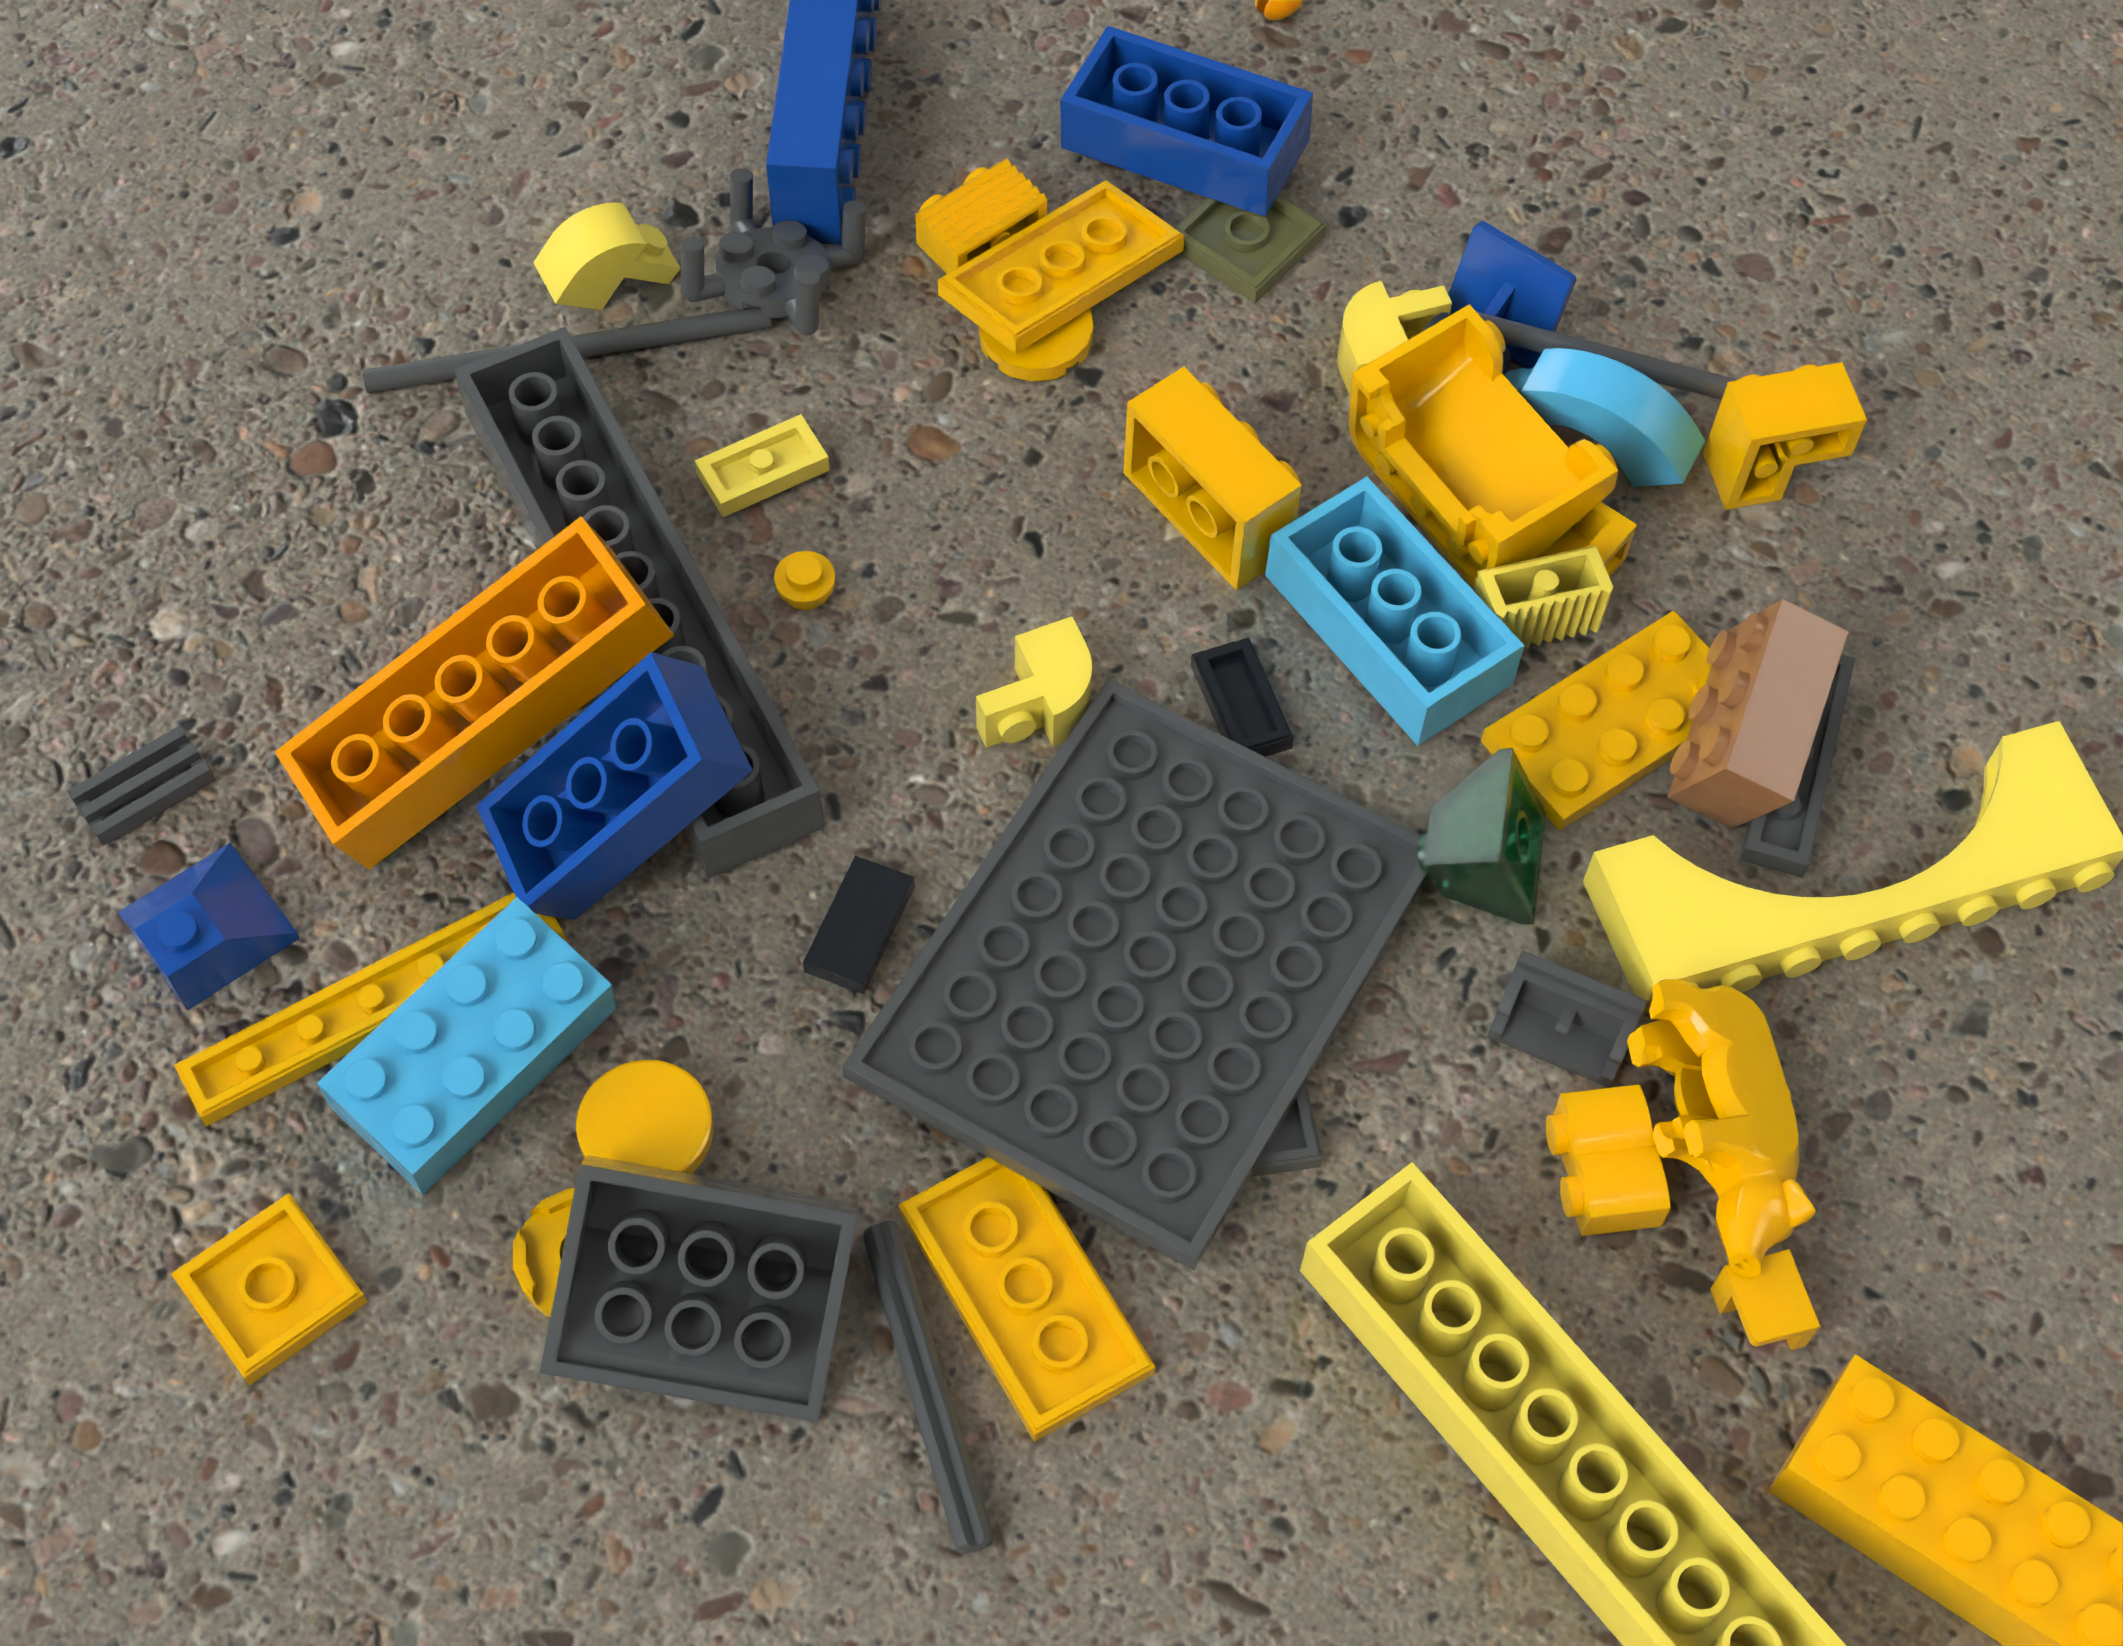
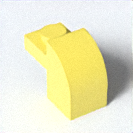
[533,203,680,310]
[1337,281,1452,395]
[976,616,1092,748]

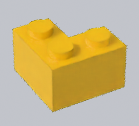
[1703,362,1867,510]

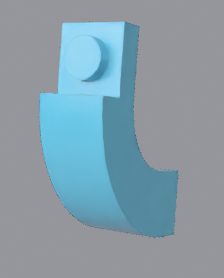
[1505,348,1705,487]

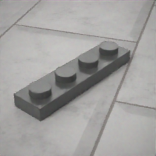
[1740,654,1855,877]

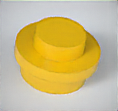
[774,551,836,610]

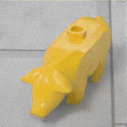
[1627,979,1816,1277]

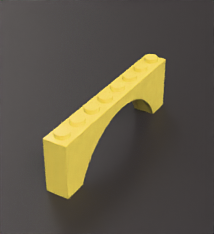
[1583,721,2123,1014]

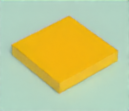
[171,1193,368,1386]

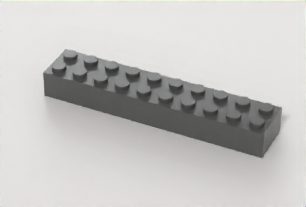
[454,327,824,879]

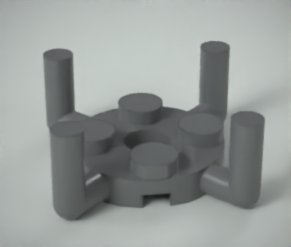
[681,168,866,336]

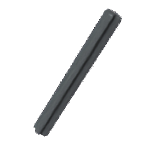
[863,1221,993,1554]

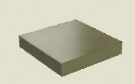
[1174,195,1326,304]

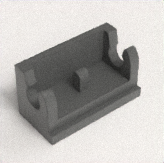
[1487,950,1646,1088]

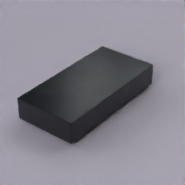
[1191,638,1294,757]
[803,855,915,994]

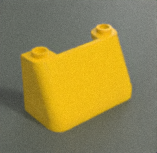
[1348,304,1619,589]

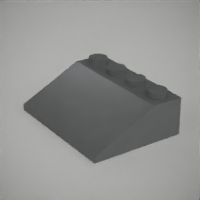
[540,1155,858,1422]

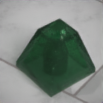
[1418,748,1546,924]

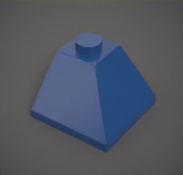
[118,843,300,1010]

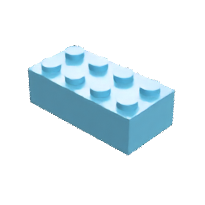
[1265,477,1525,746]
[317,897,616,1196]

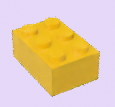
[1123,366,1302,591]

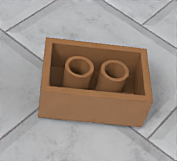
[1667,599,1849,829]

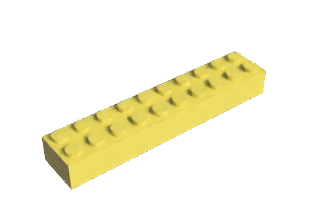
[1300,1162,1846,1646]

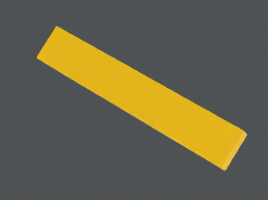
[174,892,566,1127]

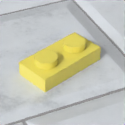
[694,414,830,517]

